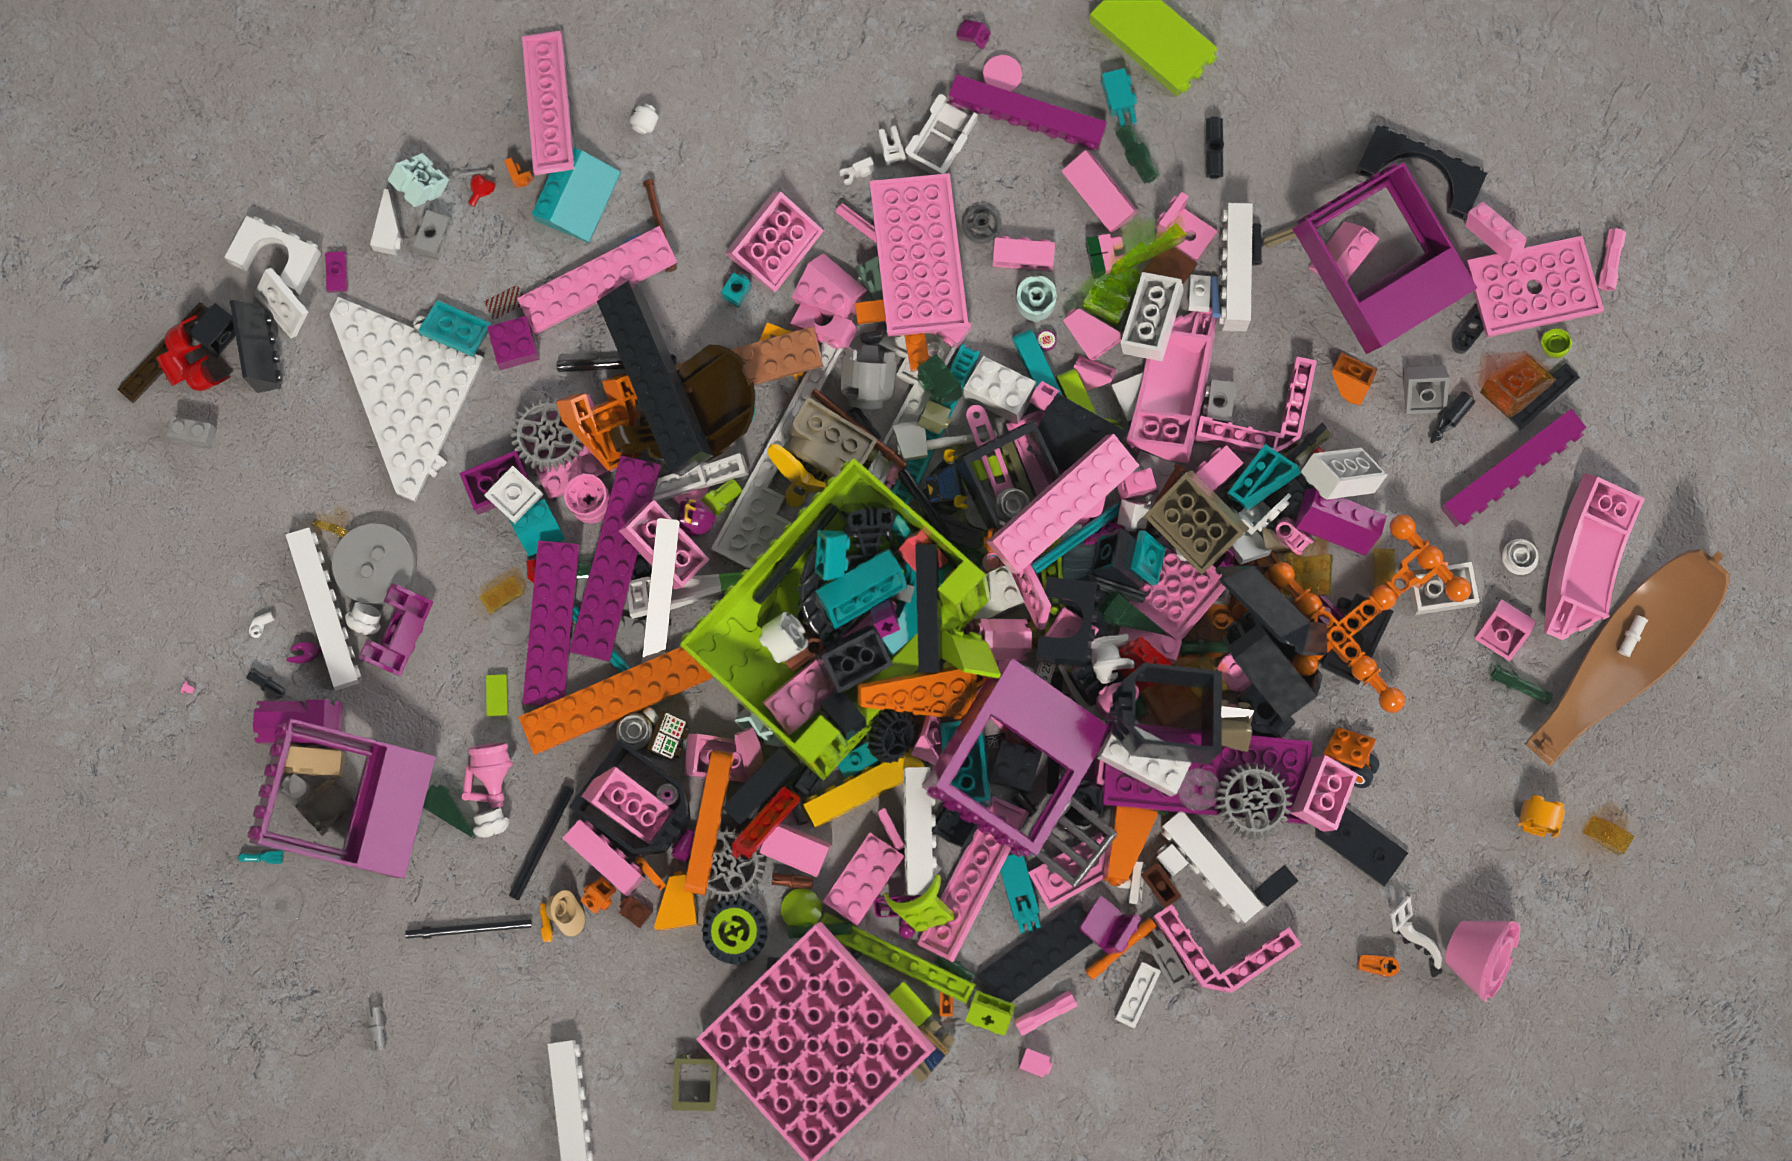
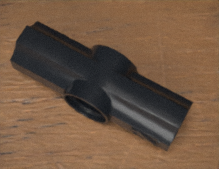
[1204,117,1224,179]

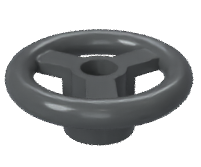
[962,205,1002,244]

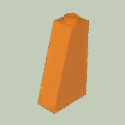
[1103,806,1158,886]

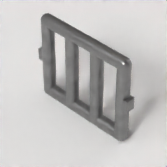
[1036,796,1117,887]

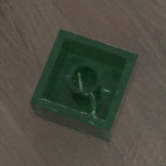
[917,353,963,408]

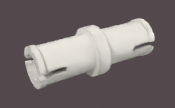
[1618,615,1648,657]

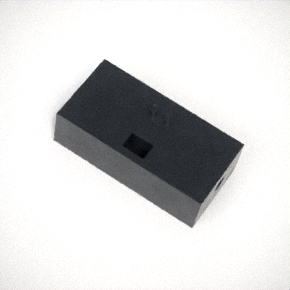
[722,747,800,829]

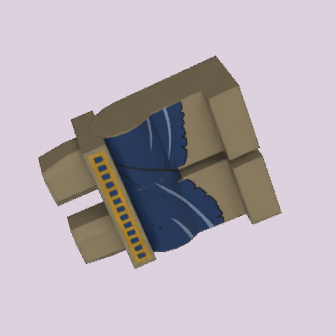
[911,1019,955,1083]

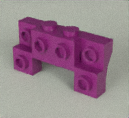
[358,583,434,677]

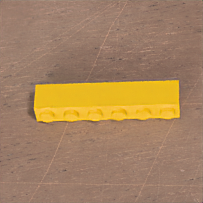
[804,748,924,828]

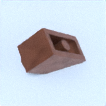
[1141,862,1182,909]

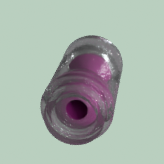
[657,784,680,809]

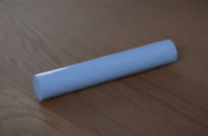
[1210,276,1221,318]

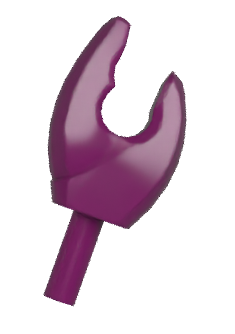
[286,642,323,664]

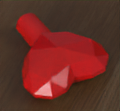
[468,174,495,207]

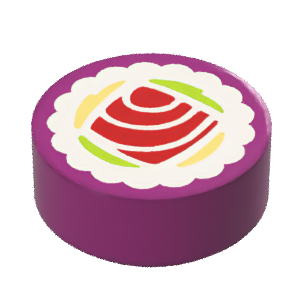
[1037,330,1057,351]

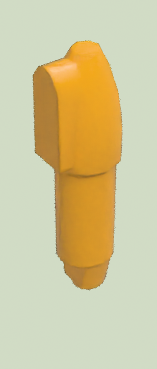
[539,902,553,942]

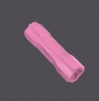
[1597,228,1626,291]
[1014,991,1078,1036]

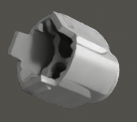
[840,344,896,409]

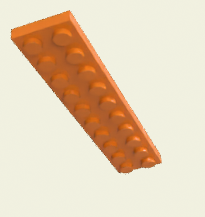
[518,647,713,755]

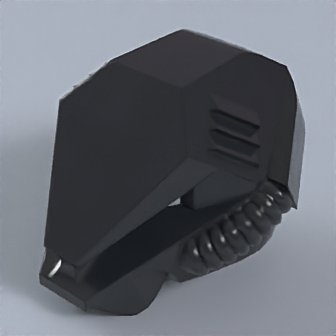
[1059,779,1104,830]

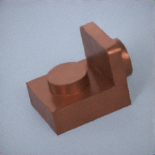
[618,896,653,929]

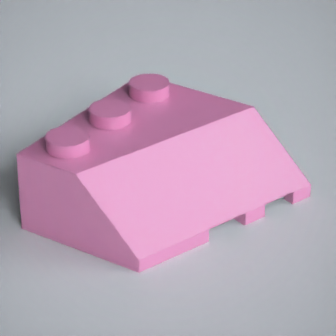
[791,253,867,321]

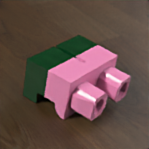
[1085,234,1127,279]

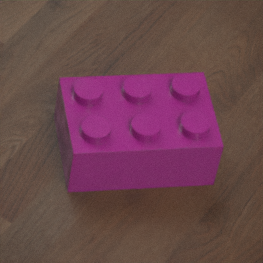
[459,451,530,515]

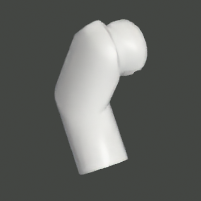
[249,611,275,638]

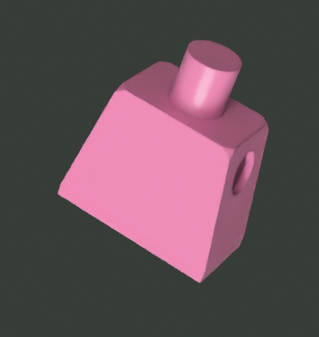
[1117,468,1159,501]

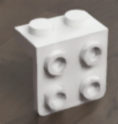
[1237,493,1291,535]

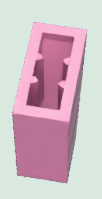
[1063,308,1123,361]

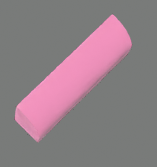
[1062,150,1139,232]

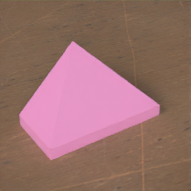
[1074,355,1117,391]

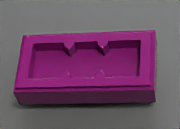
[325,251,348,293]

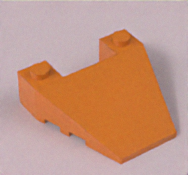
[556,374,641,470]

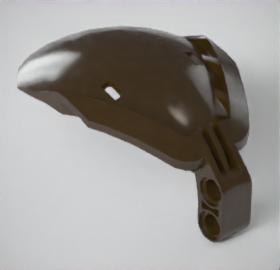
[609,344,755,463]

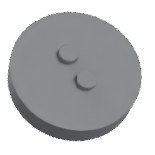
[332,523,417,606]

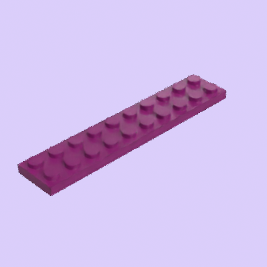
[569,455,661,662]

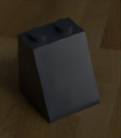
[1090,529,1145,589]

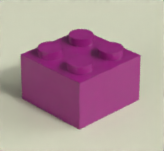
[487,316,539,370]

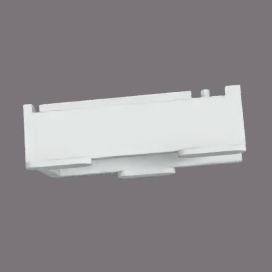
[905,94,978,175]

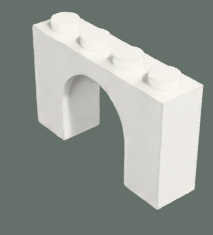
[224,216,321,296]

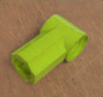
[701,479,743,516]

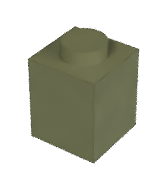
[917,400,951,434]

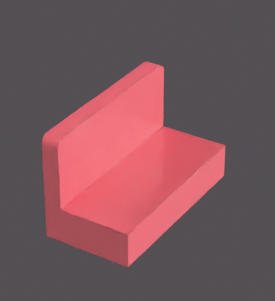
[897,530,949,572]

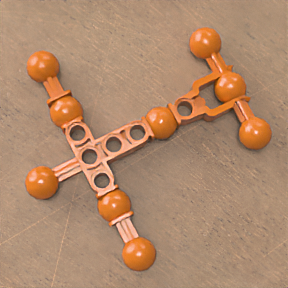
[1269,514,1472,713]

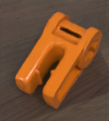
[1357,955,1400,977]

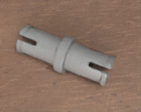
[366,1007,386,1051]

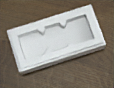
[1188,275,1211,312]

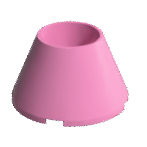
[1445,921,1520,1002]

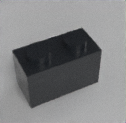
[819,692,866,741]

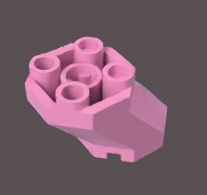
[965,619,1032,661]

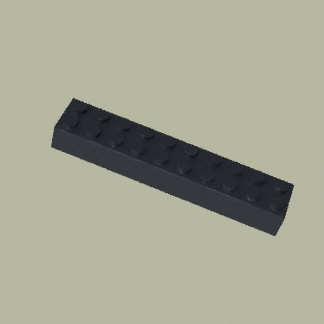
[597,281,713,476]

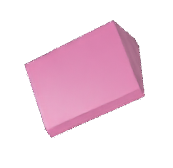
[911,715,943,765]

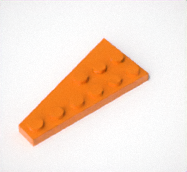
[858,666,977,720]

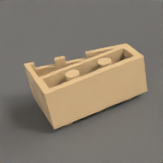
[283,744,346,778]

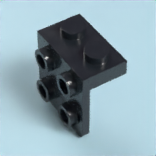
[1263,470,1315,519]
[932,807,977,849]

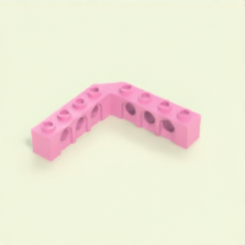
[1194,357,1317,455]
[1152,905,1301,993]

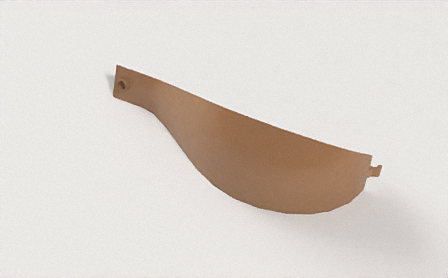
[1524,549,1729,767]

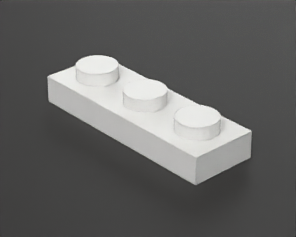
[1115,962,1161,1029]

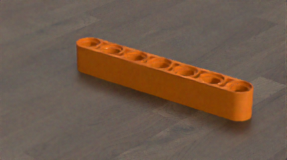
[684,749,734,895]

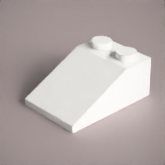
[969,566,1024,623]

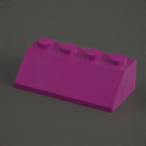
[1295,488,1387,556]

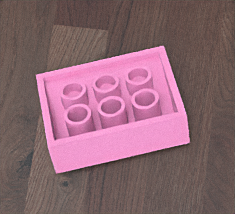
[725,192,824,292]

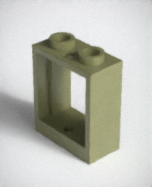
[672,1054,718,1111]

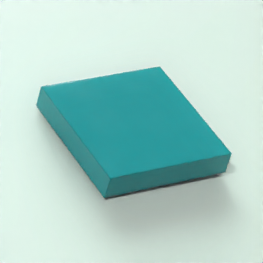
[1131,531,1166,585]

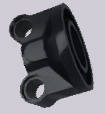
[1236,683,1296,738]

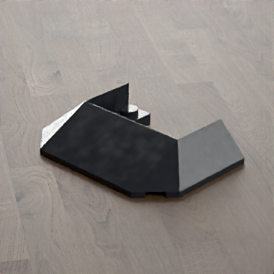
[1215,566,1327,656]

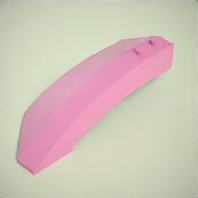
[1127,307,1217,463]
[1544,474,1645,640]

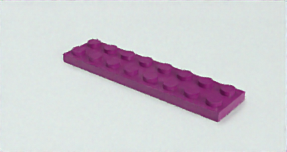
[522,541,580,706]

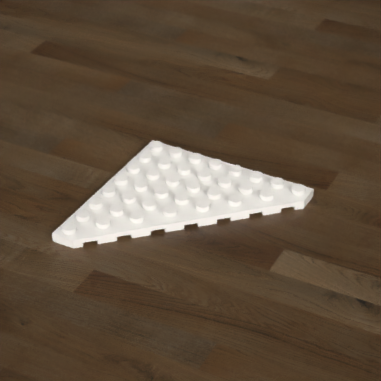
[330,297,484,502]

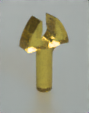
[313,519,349,538]

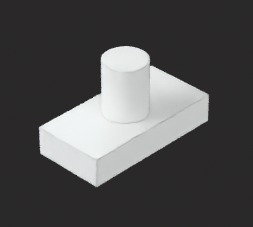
[1117,862,1146,906]

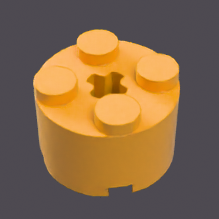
[1518,795,1565,838]

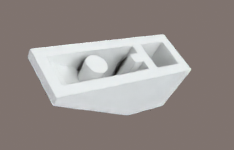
[370,189,403,256]

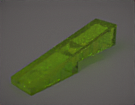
[1110,223,1187,276]

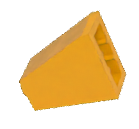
[654,871,698,931]

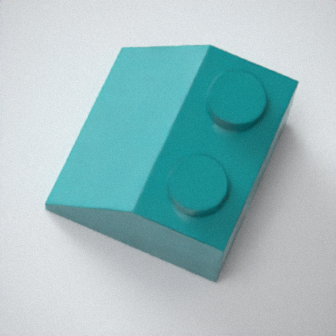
[508,499,565,558]
[815,530,850,580]

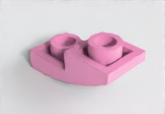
[735,727,764,776]

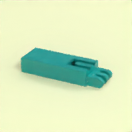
[1000,854,1041,933]

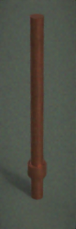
[811,389,908,470]

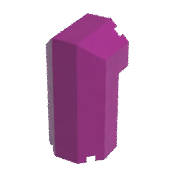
[253,700,343,745]

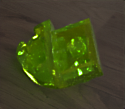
[1082,277,1131,325]

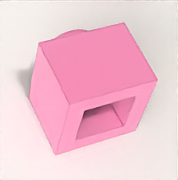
[1029,381,1059,411]

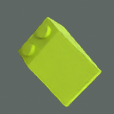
[941,629,1001,678]

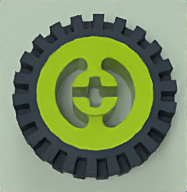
[702,898,768,964]

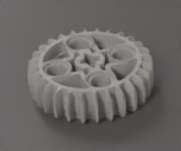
[511,397,583,473]
[1214,763,1292,840]
[690,825,766,902]

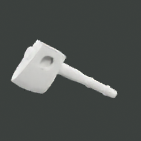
[892,421,997,461]

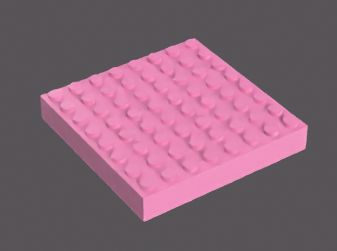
[696,922,936,1161]

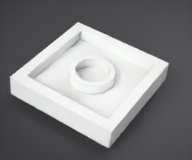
[484,466,543,524]

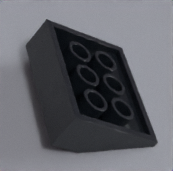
[230,300,283,393]
[1027,393,1128,471]

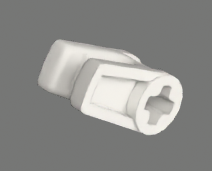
[878,126,906,166]

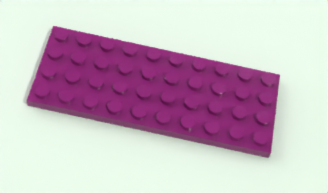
[1102,721,1312,825]

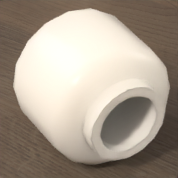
[630,104,659,135]

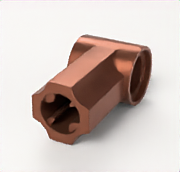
[784,635,823,672]

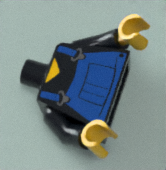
[922,449,968,514]

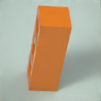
[940,991,953,1017]

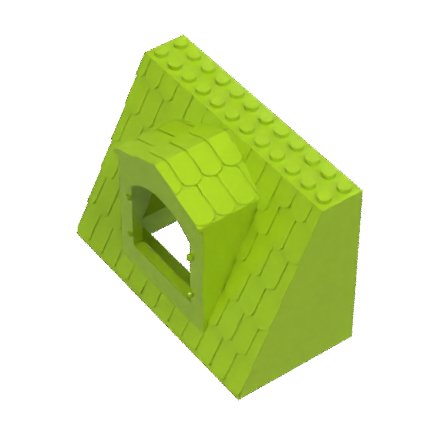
[680,458,991,781]

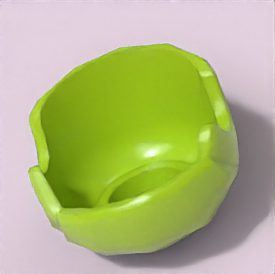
[1540,328,1572,359]

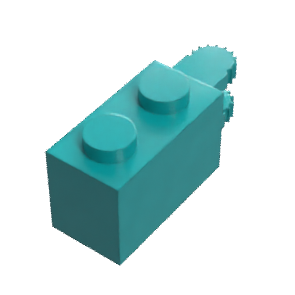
[1101,68,1137,127]

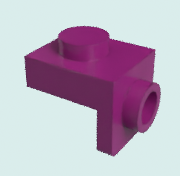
[956,19,991,49]

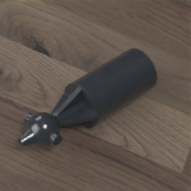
[1430,391,1475,444]

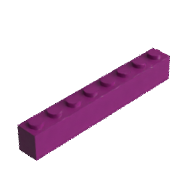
[949,74,1107,150]
[1441,409,1587,527]

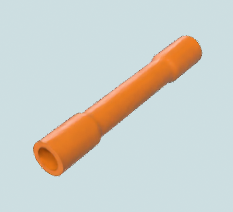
[1085,917,1157,980]

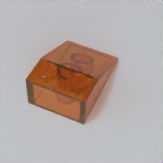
[1480,354,1556,418]

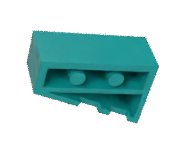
[1228,444,1301,510]

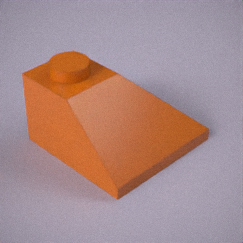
[1332,352,1378,406]

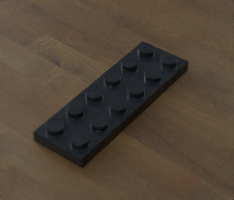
[977,901,1093,1003]

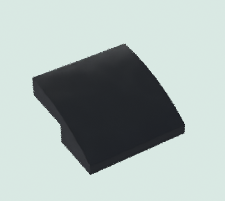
[1067,653,1119,706]

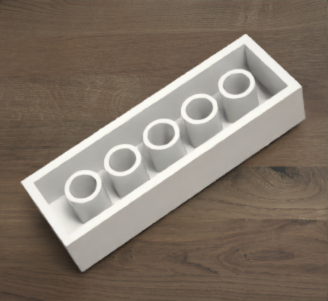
[1219,203,1253,331]
[903,767,936,895]

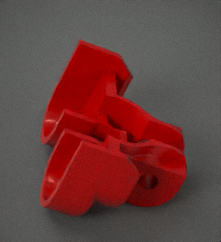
[156,315,231,391]

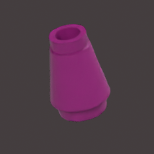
[671,829,695,862]

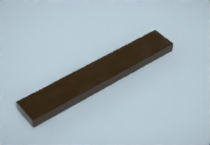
[117,302,207,404]

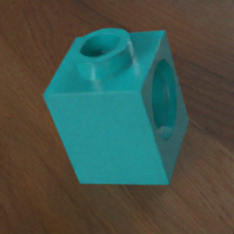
[721,272,751,308]

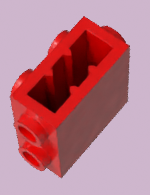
[1117,636,1171,691]

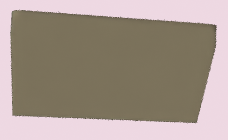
[1262,528,1291,553]

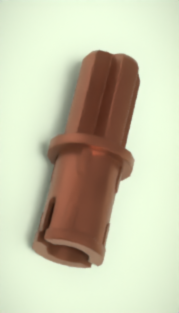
[771,872,814,890]

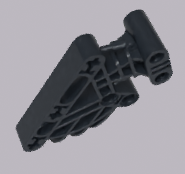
[795,502,907,646]

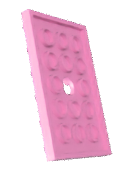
[1465,236,1604,338]

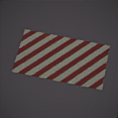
[484,284,523,320]

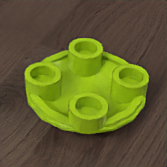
[781,888,822,930]

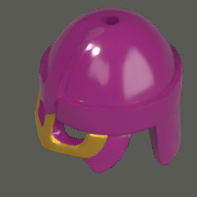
[677,497,716,537]

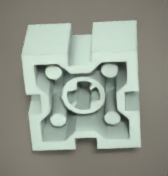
[388,153,449,207]

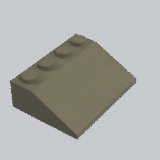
[1144,470,1250,575]

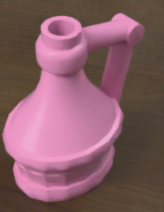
[462,742,513,808]

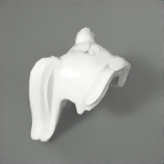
[1089,634,1134,684]

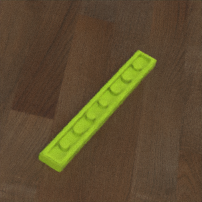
[820,912,975,1004]

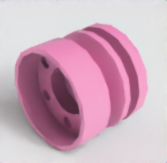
[564,474,611,524]

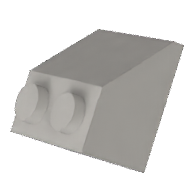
[1403,365,1450,414]

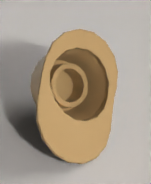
[546,890,585,937]

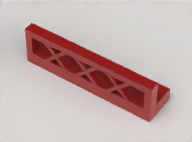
[732,787,800,859]

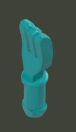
[237,851,283,864]

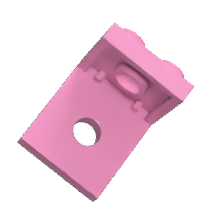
[1155,192,1218,262]

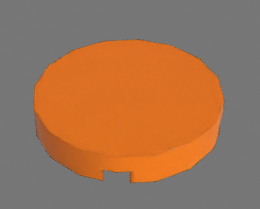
[634,855,666,890]

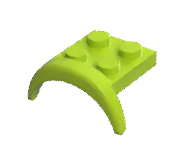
[884,874,954,932]

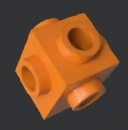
[580,876,617,915]

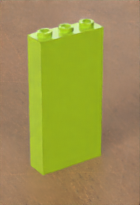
[1089,0,1218,97]

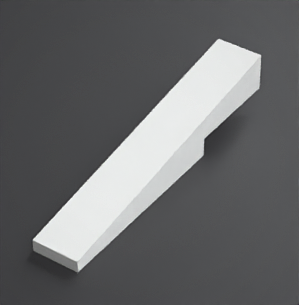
[653,453,749,502]

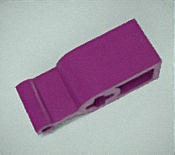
[870,597,901,638]

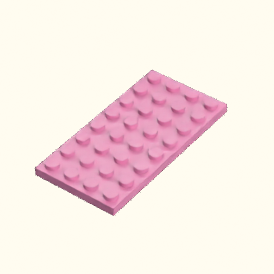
[870,173,969,337]

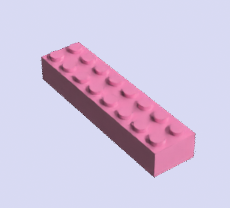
[986,434,1139,573]

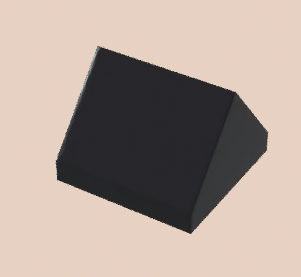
[632,557,651,580]

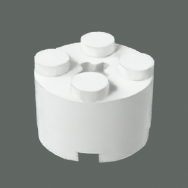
[759,612,808,663]

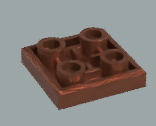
[1142,241,1198,284]

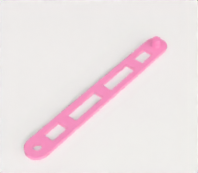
[966,405,1039,564]

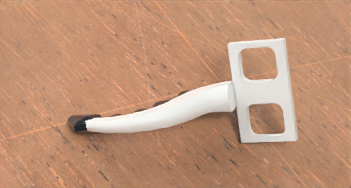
[1391,896,1443,977]

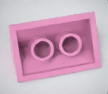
[760,823,832,877]

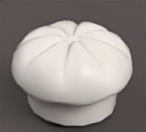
[995,488,1030,523]
[1502,539,1539,575]
[345,602,381,635]
[616,713,653,750]
[473,807,509,838]

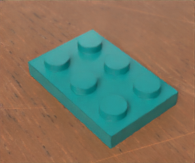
[419,300,491,357]

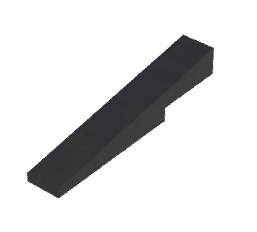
[915,543,943,672]

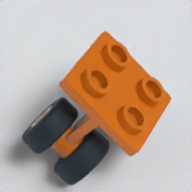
[1323,727,1380,788]

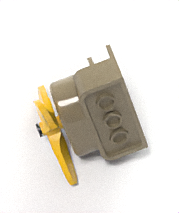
[767,397,878,508]

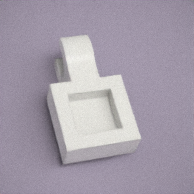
[840,157,874,185]

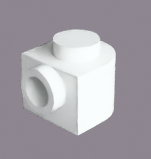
[282,774,310,800]

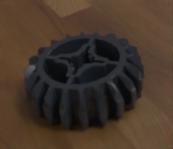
[866,708,917,763]

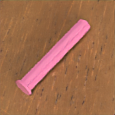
[836,203,877,244]

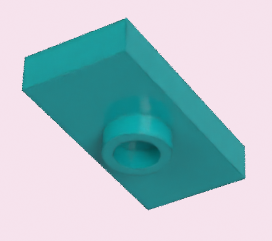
[838,742,878,779]

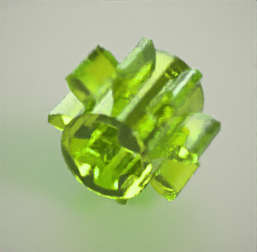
[1120,266,1142,292]

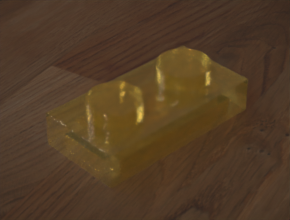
[1373,549,1396,588]
[479,575,525,615]

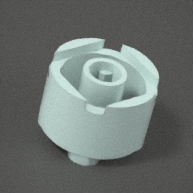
[1016,276,1057,322]

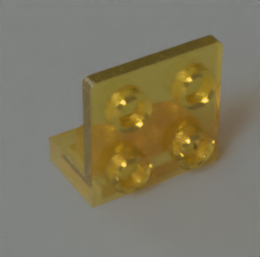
[1283,553,1333,596]

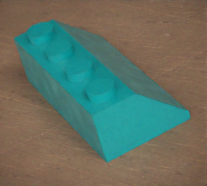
[816,550,907,629]
[940,721,992,805]

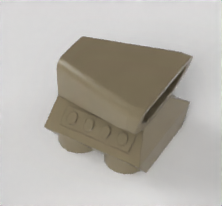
[1222,700,1254,752]

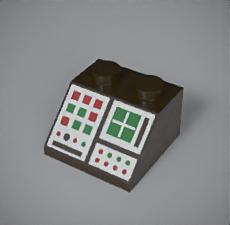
[647,710,690,762]

